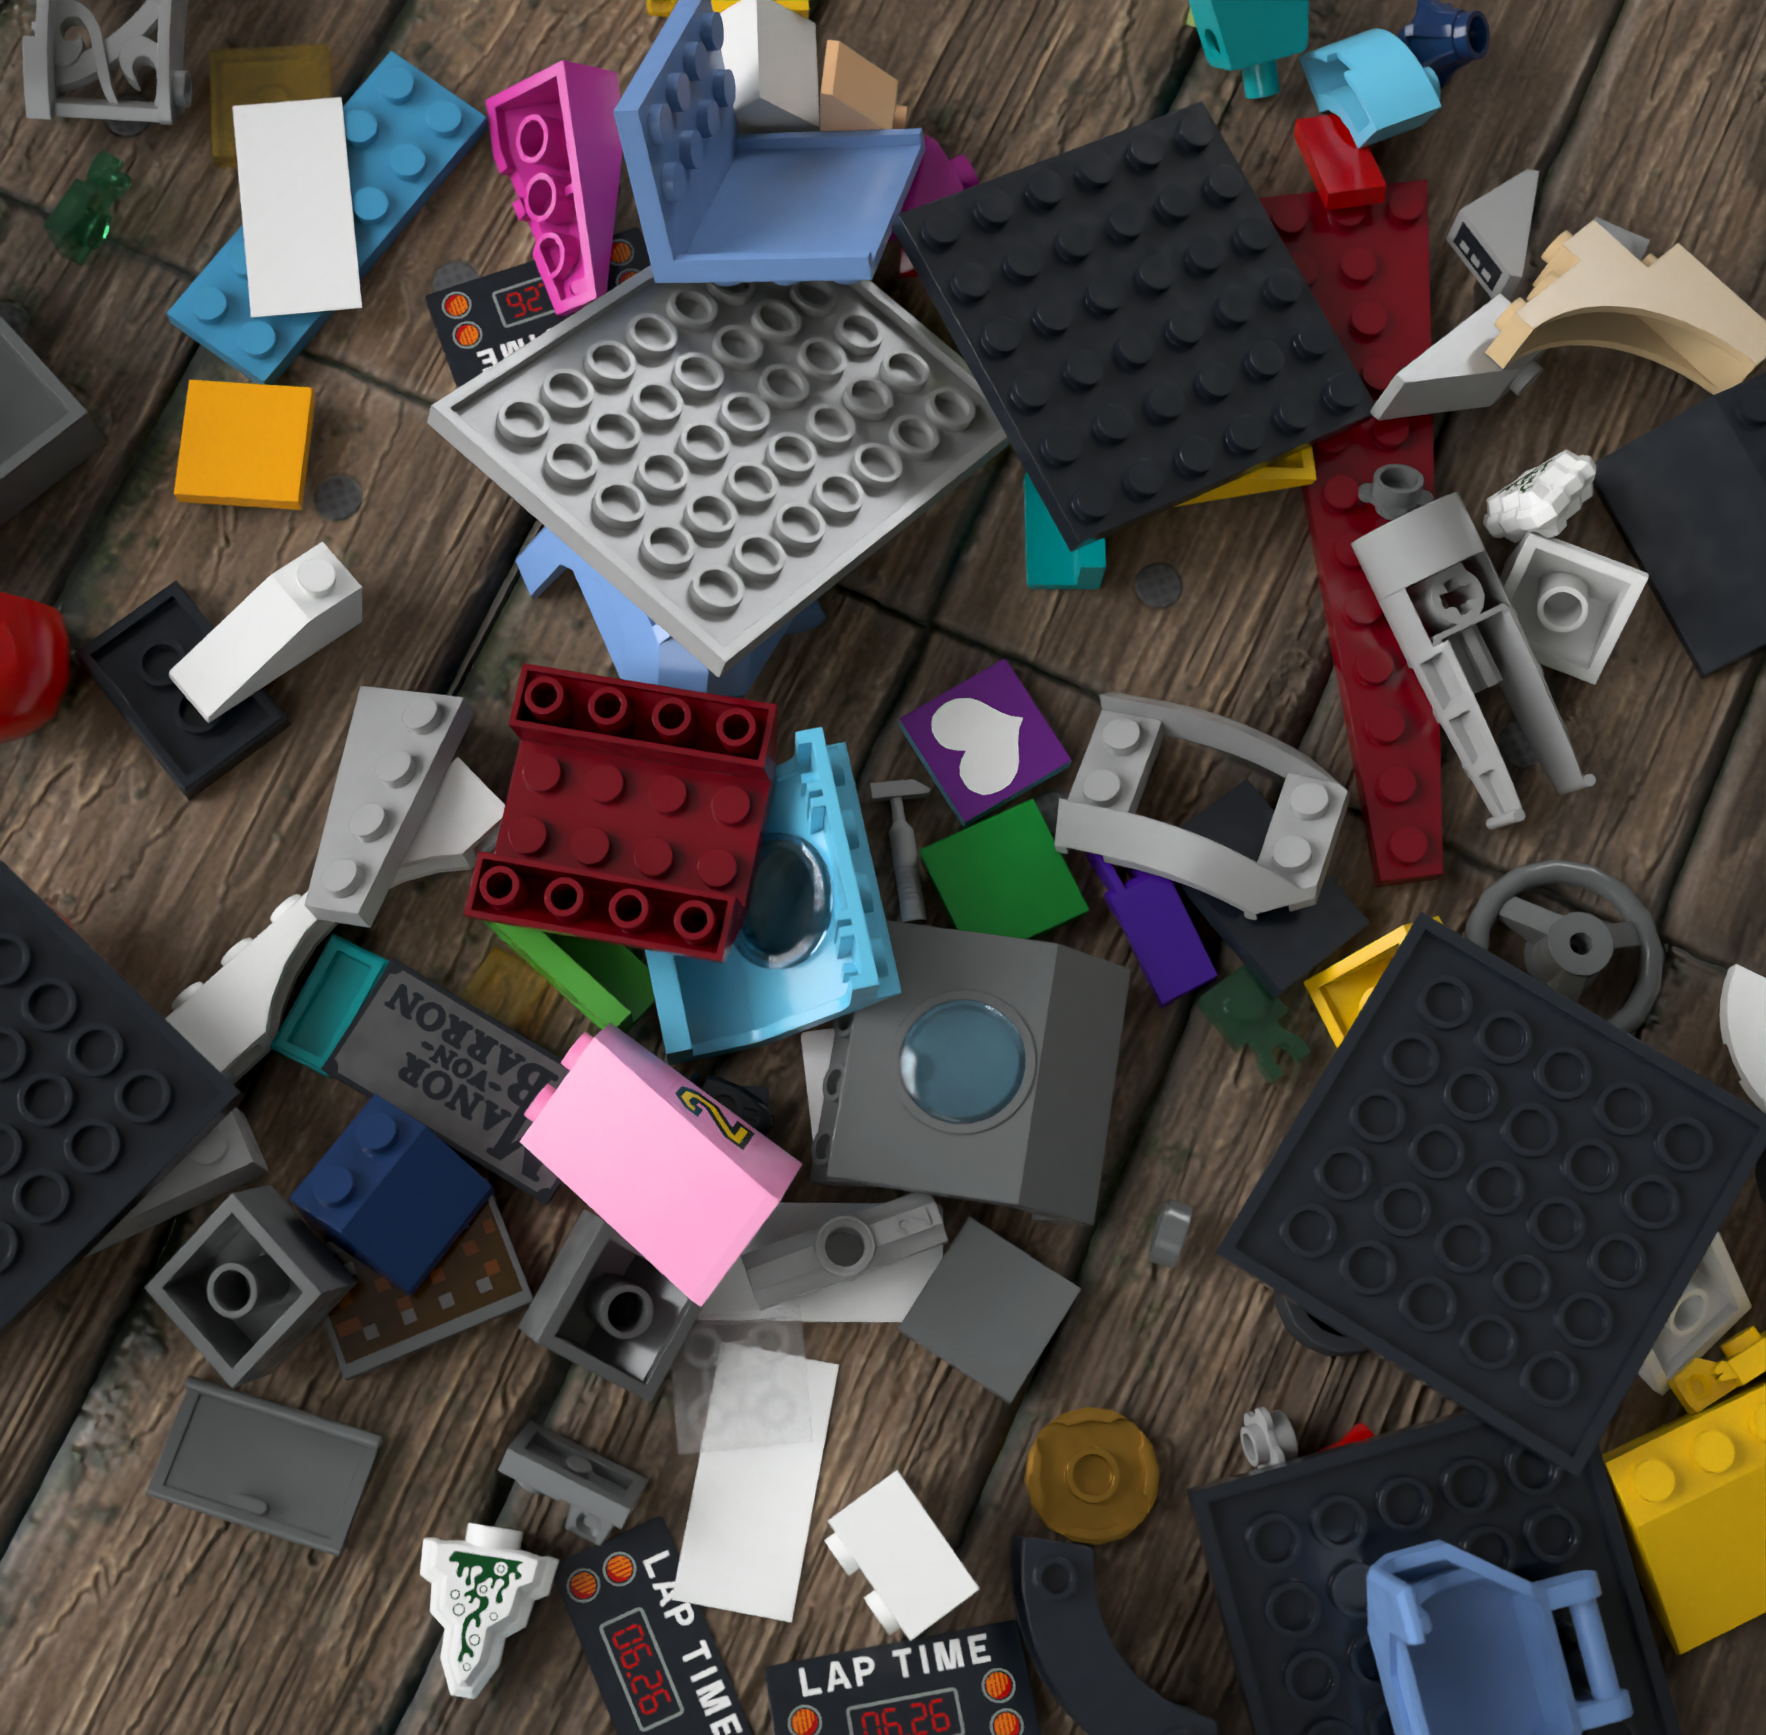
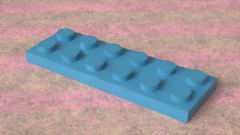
[166,51,488,385]

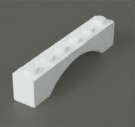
[165,757,505,1084]

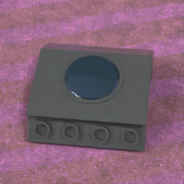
[809,920,1131,1225]

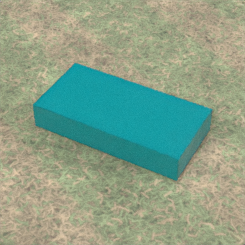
[270,934,390,1079]

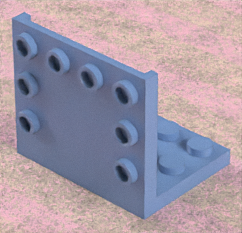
[613,0,926,286]

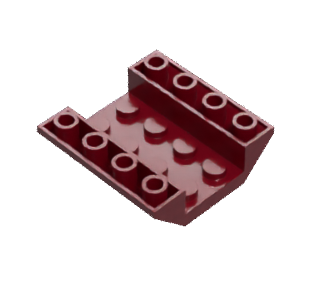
[463,663,779,964]

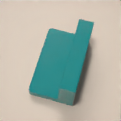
[1023,472,1106,589]

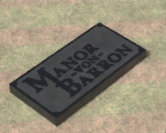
[322,958,570,1206]

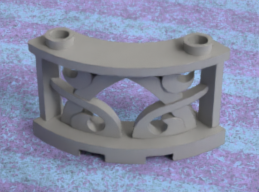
[23,0,192,125]

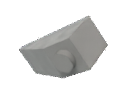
[1370,293,1547,420]

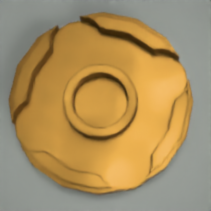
[1024,1407,1160,1545]

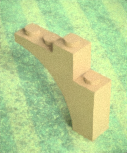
[1485,220,1766,395]

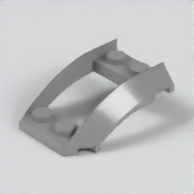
[1054,691,1350,921]

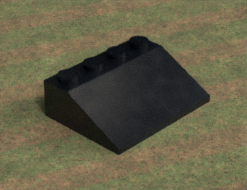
[1593,373,1766,679]

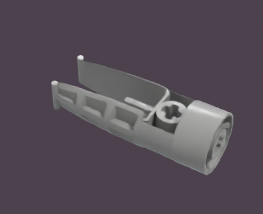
[1351,492,1596,830]

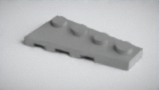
[304,686,475,928]

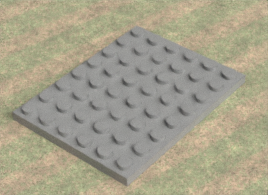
[427,265,1011,678]

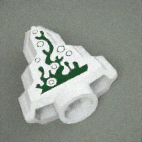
[1483,449,1597,543]
[420,1523,559,1699]

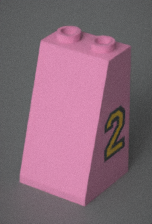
[520,1022,802,1307]

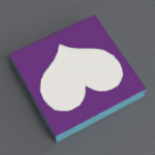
[898,658,1072,828]

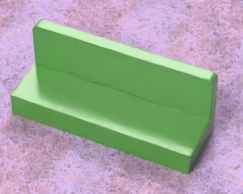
[480,920,655,1034]

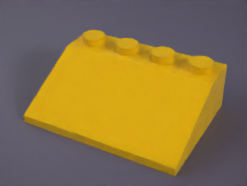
[1602,1376,1766,1655]

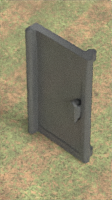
[146,1375,384,1557]

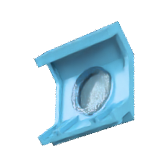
[645,727,902,1066]

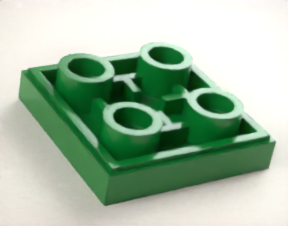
[918,799,1089,940]

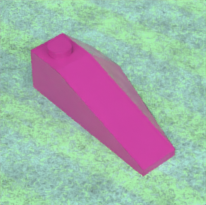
[486,60,623,316]

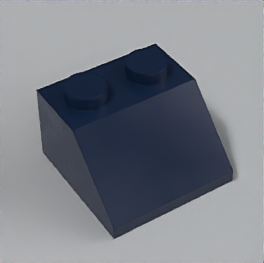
[289,1094,495,1297]

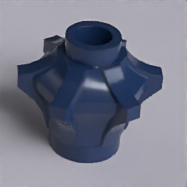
[1398,0,1490,88]

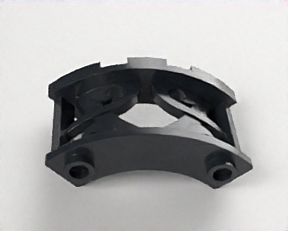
[1009,1535,1217,1735]

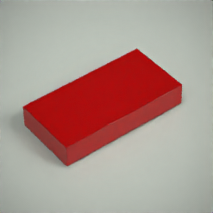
[1294,114,1387,210]

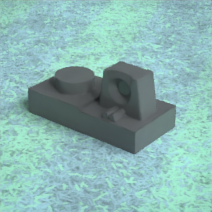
[498,1420,649,1546]

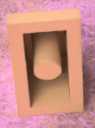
[820,39,908,131]

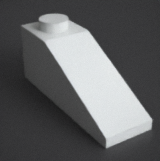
[169,542,362,723]

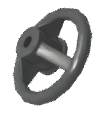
[1465,858,1664,1034]

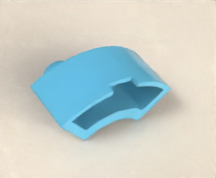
[1299,28,1442,149]

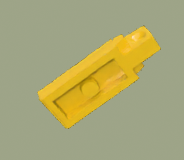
[1666,1325,1766,1415]

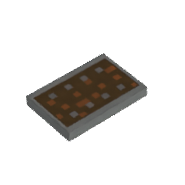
[323,1178,534,1381]

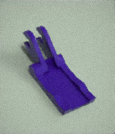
[1083,851,1218,1009]

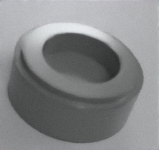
[1148,1199,1192,1269]

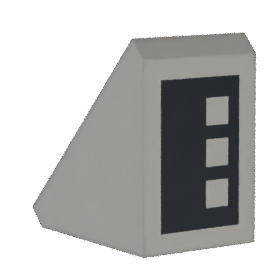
[1446,169,1539,301]

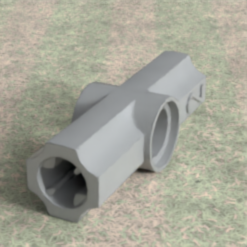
[740,1192,948,1311]

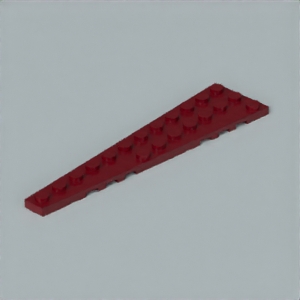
[1258,180,1443,887]

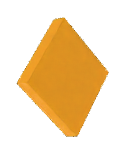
[174,380,316,510]

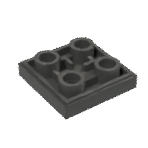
[897,1216,1081,1404]

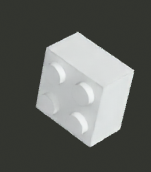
[824,1470,979,1641]

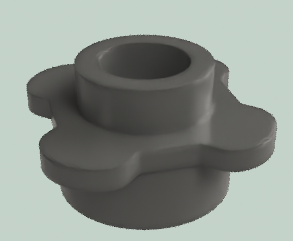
[1358,464,1434,521]

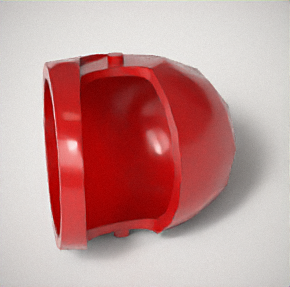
[0,592,70,745]

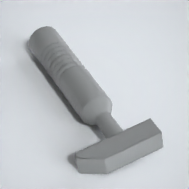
[868,779,930,925]

